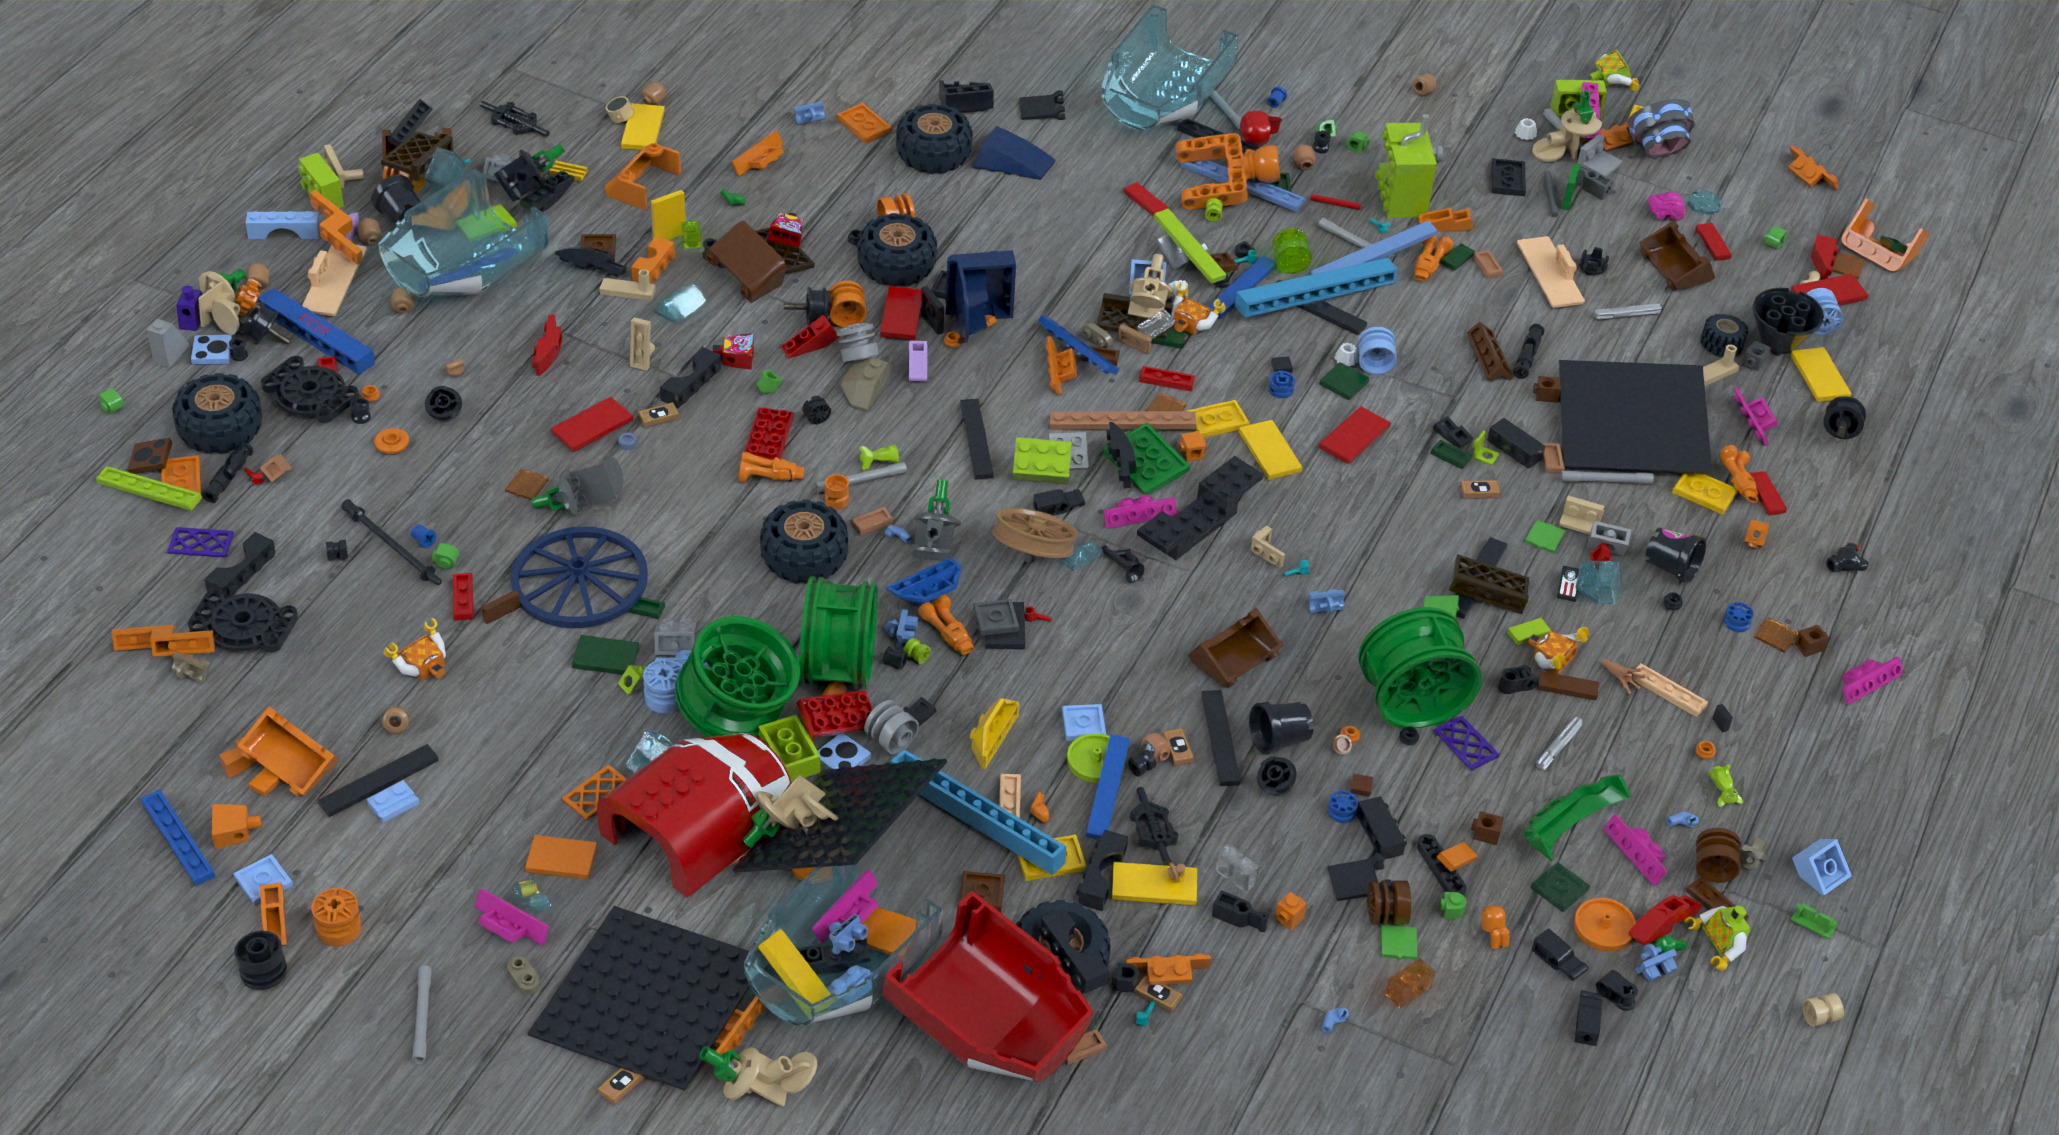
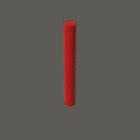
[1310,194,1361,210]

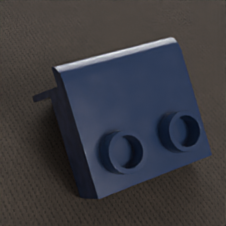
[945,250,1016,343]

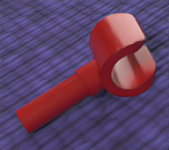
[244,467,264,485]
[1024,606,1052,622]

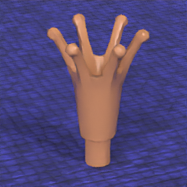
[1602,659,1646,695]

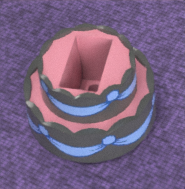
[1627,99,1695,159]

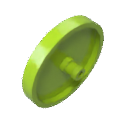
[1067,733,1126,783]

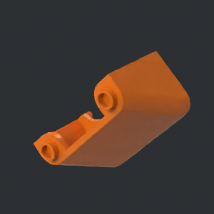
[237,706,339,797]

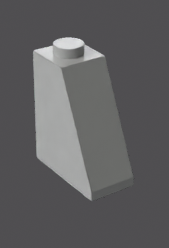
[147,319,190,368]

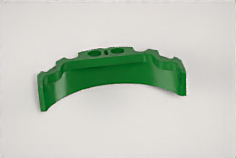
[1523,775,1631,861]

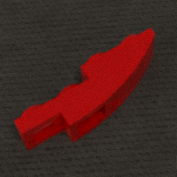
[532,315,563,376]
[1628,894,1702,945]

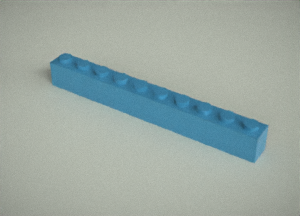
[1235,258,1398,317]
[891,749,1066,875]

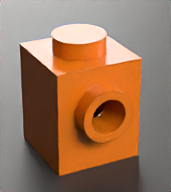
[1178,431,1206,462]
[1744,519,1770,549]
[1275,892,1307,931]

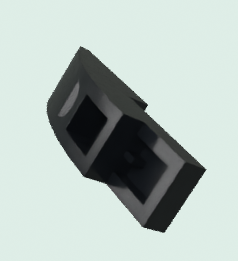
[520,171,575,212]
[555,247,627,277]
[1106,422,1137,489]
[796,938,871,974]

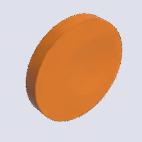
[1574,898,1636,952]

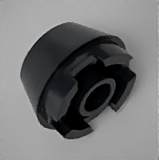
[425,386,462,422]
[1257,756,1297,796]

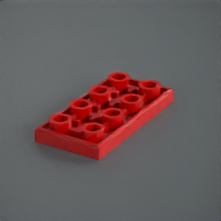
[1791,274,1869,305]
[880,286,921,340]
[551,397,633,452]
[1319,406,1391,464]
[744,407,794,460]
[796,690,873,738]

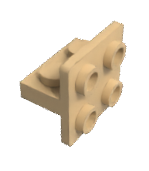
[1559,495,1604,534]

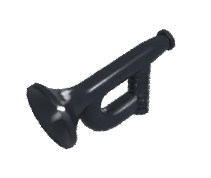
[1101,545,1145,583]

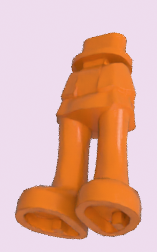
[1414,235,1454,282]
[1719,445,1758,503]
[738,452,805,483]
[917,595,975,655]

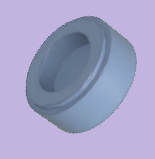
[618,433,637,450]

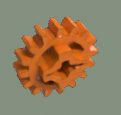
[235,278,260,316]

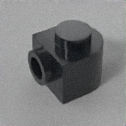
[1112,963,1139,992]

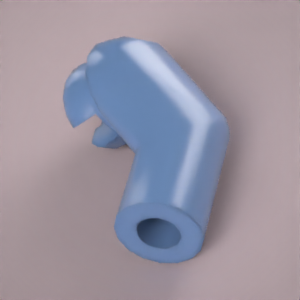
[884,525,913,544]
[1666,811,1699,827]
[1321,1007,1349,1033]

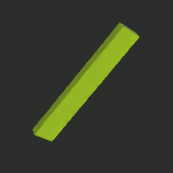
[1154,208,1226,284]
[96,466,202,511]

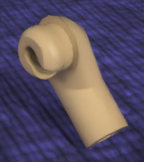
[1800,271,1820,284]

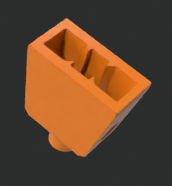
[212,804,262,849]

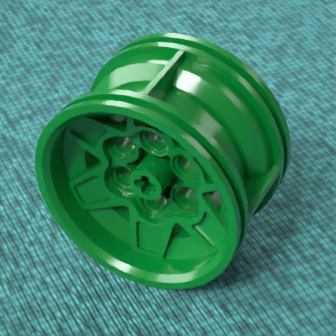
[799,576,878,689]
[1358,607,1482,729]
[675,616,800,738]

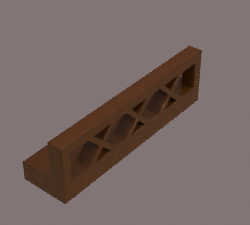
[1467,322,1513,382]

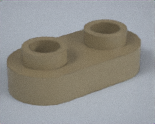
[1082,322,1113,348]
[507,956,540,994]

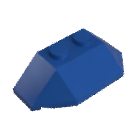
[886,558,962,606]

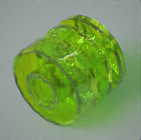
[1272,227,1312,274]

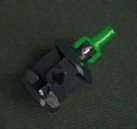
[494,143,566,202]

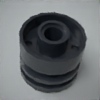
[234,930,288,990]

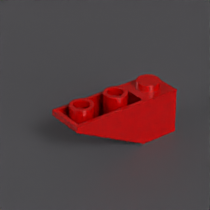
[1811,234,1839,280]
[781,315,840,358]

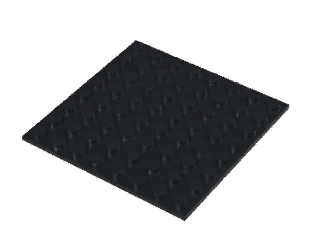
[1559,360,1712,475]
[733,758,947,873]
[528,906,758,1091]

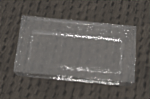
[1137,309,1175,338]

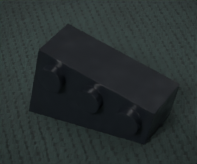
[939,80,994,112]

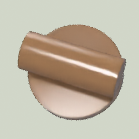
[444,358,464,376]
[1167,862,1185,883]

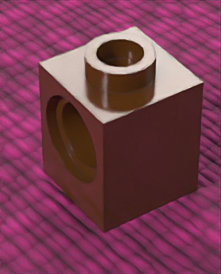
[1533,376,1561,403]
[1794,624,1829,657]
[1471,811,1504,845]

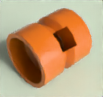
[825,474,849,510]

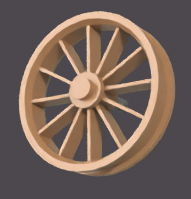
[992,508,1078,562]

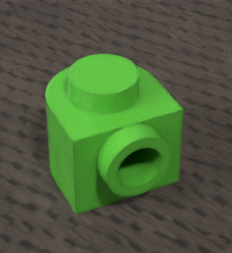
[1315,120,1337,137]
[1346,131,1370,154]
[1764,226,1787,250]
[757,369,782,394]
[99,388,124,414]
[432,543,459,569]
[1439,892,1466,919]

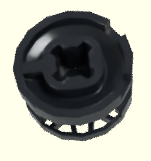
[802,396,831,425]

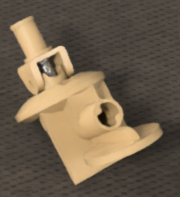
[1128,254,1173,321]

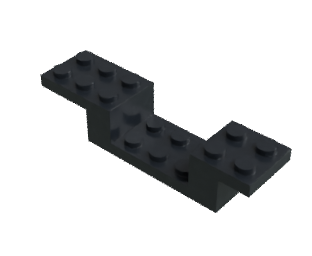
[1137,456,1263,560]

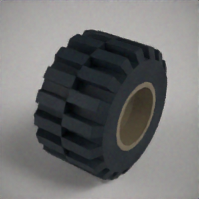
[1700,314,1749,357]

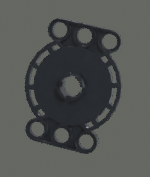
[261,356,359,423]
[188,589,298,653]

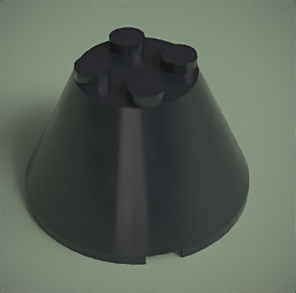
[1752,288,1824,356]

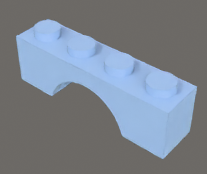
[246,211,320,239]

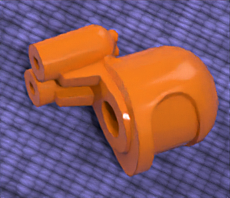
[1481,905,1510,949]

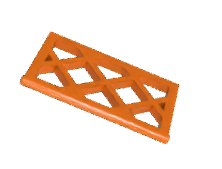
[562,764,626,820]

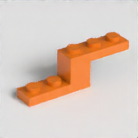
[310,189,363,265]
[112,625,215,657]

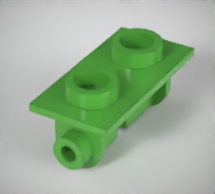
[1791,903,1838,939]

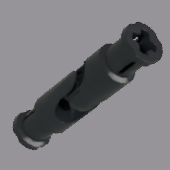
[1513,323,1545,379]
[202,441,254,503]

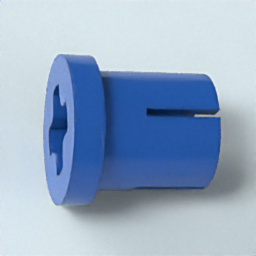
[1267,86,1287,108]
[411,524,437,548]

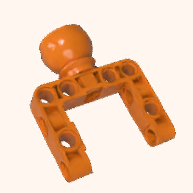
[1175,133,1280,210]

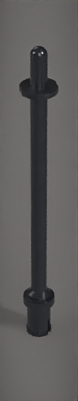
[341,499,442,585]

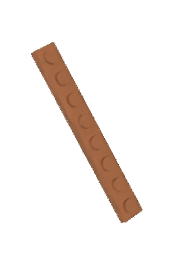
[1050,411,1196,430]

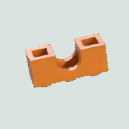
[632,236,676,284]

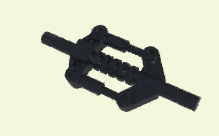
[480,101,550,137]
[1129,787,1179,866]

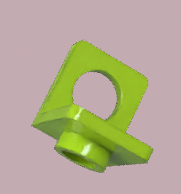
[1473,430,1499,465]
[618,665,646,695]

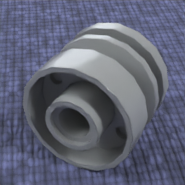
[836,323,879,362]
[864,700,919,754]

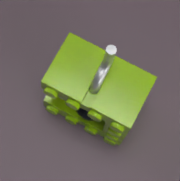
[1375,114,1437,218]

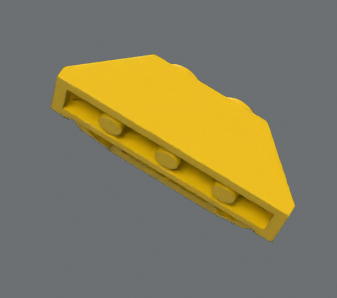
[970,698,1019,770]

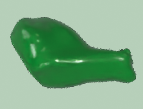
[720,188,746,206]
[1654,935,1688,955]

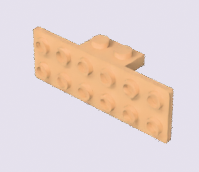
[1517,236,1585,308]
[302,245,367,316]

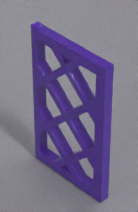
[167,527,234,557]
[1434,716,1500,771]

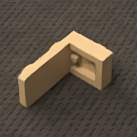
[1251,526,1285,568]

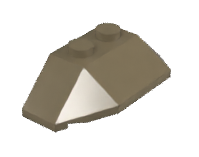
[841,357,895,412]

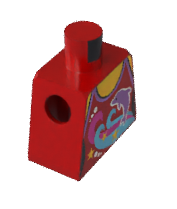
[767,213,803,248]
[713,333,754,370]

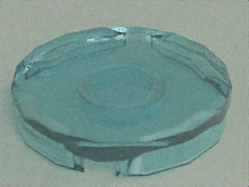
[1688,190,1722,215]

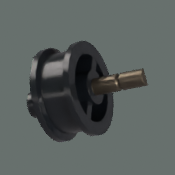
[783,287,831,326]
[238,302,290,345]
[1823,396,1866,439]

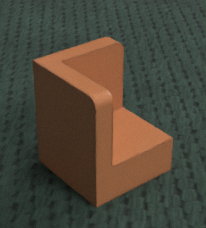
[260,454,292,482]

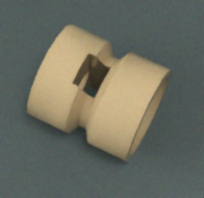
[1802,993,1844,1027]

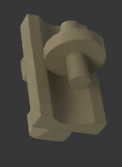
[171,652,210,683]
[1741,836,1770,870]

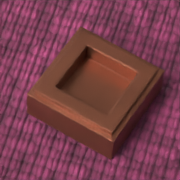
[1350,773,1373,797]

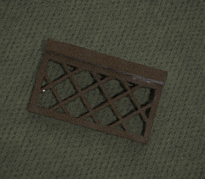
[381,131,453,181]
[751,227,815,274]
[1096,293,1173,339]
[1449,554,1530,614]

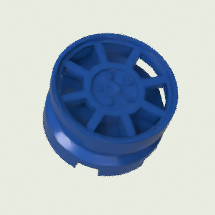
[1269,371,1295,398]
[1724,602,1754,632]
[1328,790,1358,823]

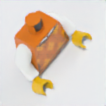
[1171,283,1226,334]
[384,618,446,680]
[1528,627,1590,674]

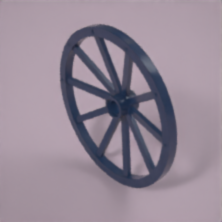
[511,527,648,628]

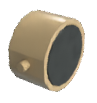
[606,96,634,123]

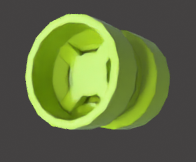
[1205,198,1223,222]
[903,638,931,664]

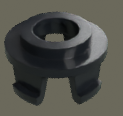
[1579,247,1609,275]

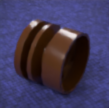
[1696,828,1741,883]
[1367,880,1411,925]

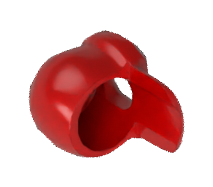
[1240,111,1282,146]

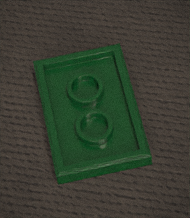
[572,635,639,675]

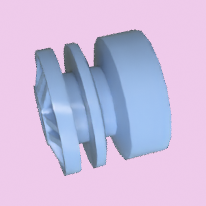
[1806,288,1843,335]
[1358,327,1397,374]
[643,659,682,713]

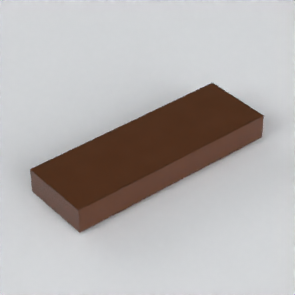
[1538,671,1599,700]
[1686,877,1748,921]

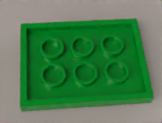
[1102,423,1191,495]

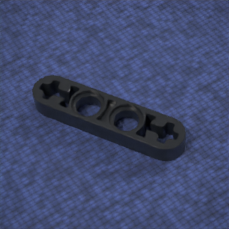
[1417,834,1467,897]

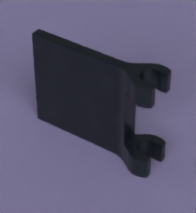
[1019,90,1066,120]
[1328,853,1392,901]

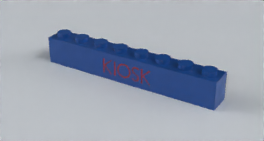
[257,288,375,375]

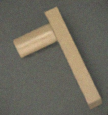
[323,145,364,188]
[600,269,656,301]
[630,317,655,371]
[1703,345,1739,386]

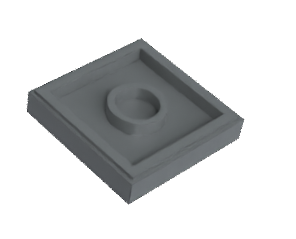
[973,599,1019,636]

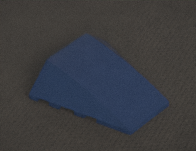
[974,126,1055,180]

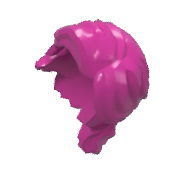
[1647,192,1686,221]

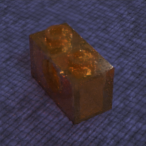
[1385,958,1435,1008]

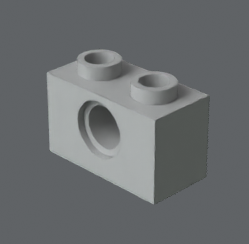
[1587,521,1631,556]

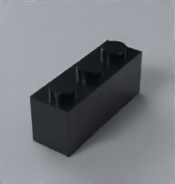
[1487,418,1546,469]
[1356,796,1407,859]

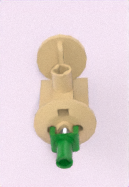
[1532,90,1602,162]
[198,268,246,335]
[742,775,838,848]
[699,1046,817,1107]

